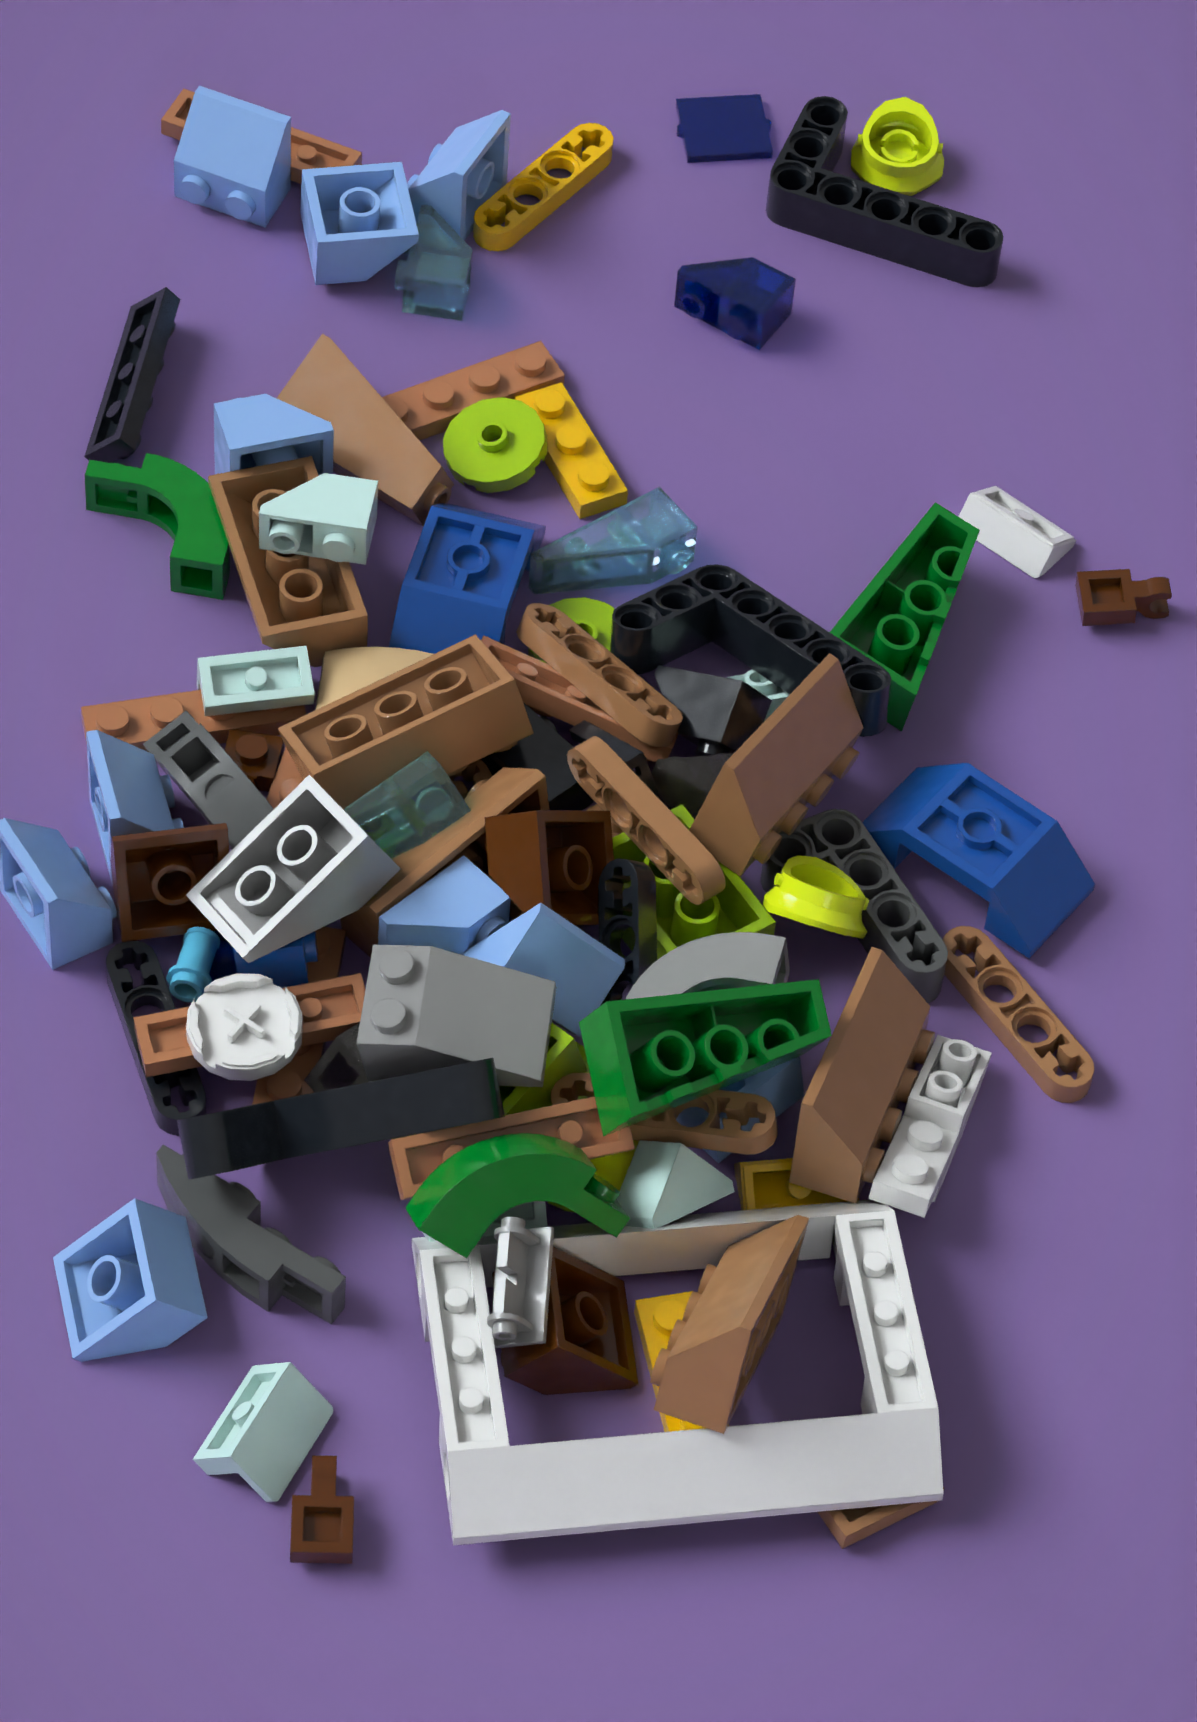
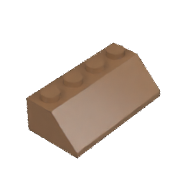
[208,456,368,667]
[278,634,534,822]
[689,653,863,876]
[340,767,550,958]
[789,947,935,1203]
[650,1215,809,1434]

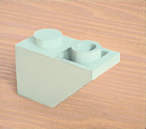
[259,473,378,565]

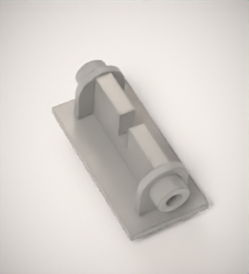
[487,1217,554,1348]

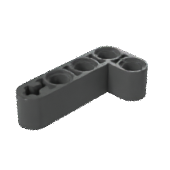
[760,809,948,1003]

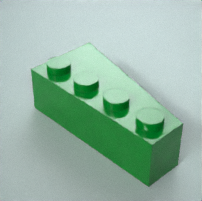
[830,502,980,731]
[579,979,832,1137]

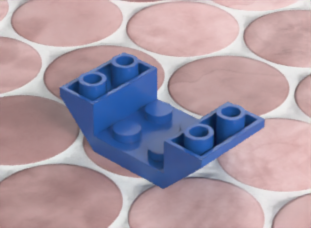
[389,503,546,654]
[862,763,1095,958]

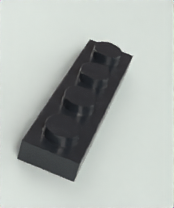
[84,287,181,463]

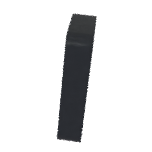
[766,96,1004,287]
[610,564,891,737]
[177,1058,505,1179]

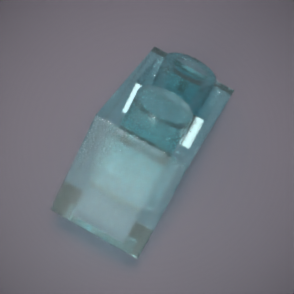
[395,205,473,321]

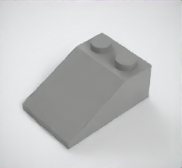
[186,775,401,963]
[356,945,557,1087]

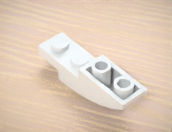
[869,1035,992,1218]

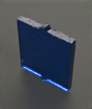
[676,94,773,163]

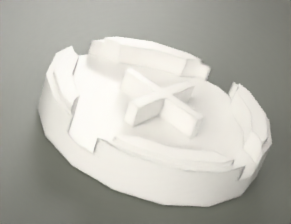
[186,973,303,1081]

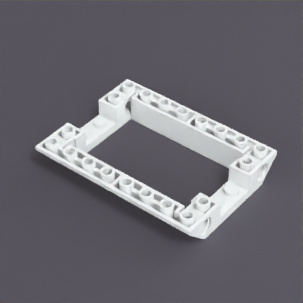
[412,1200,944,1545]

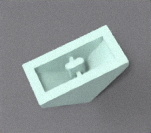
[617,1140,735,1229]

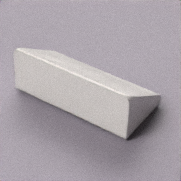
[958,486,1076,578]

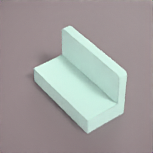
[197,646,315,717]
[192,1362,333,1502]

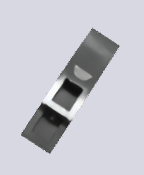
[143,711,274,850]
[156,1145,346,1325]

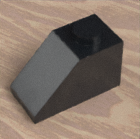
[654,665,772,764]

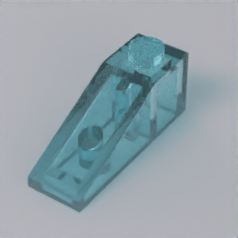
[528,486,698,594]
[344,751,471,859]

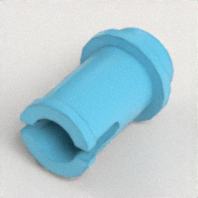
[166,927,220,1002]

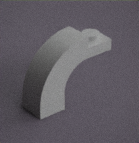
[626,932,790,999]

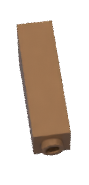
[277,333,454,527]

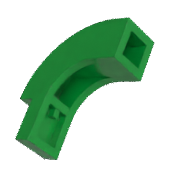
[85,453,230,600]
[405,1133,630,1258]

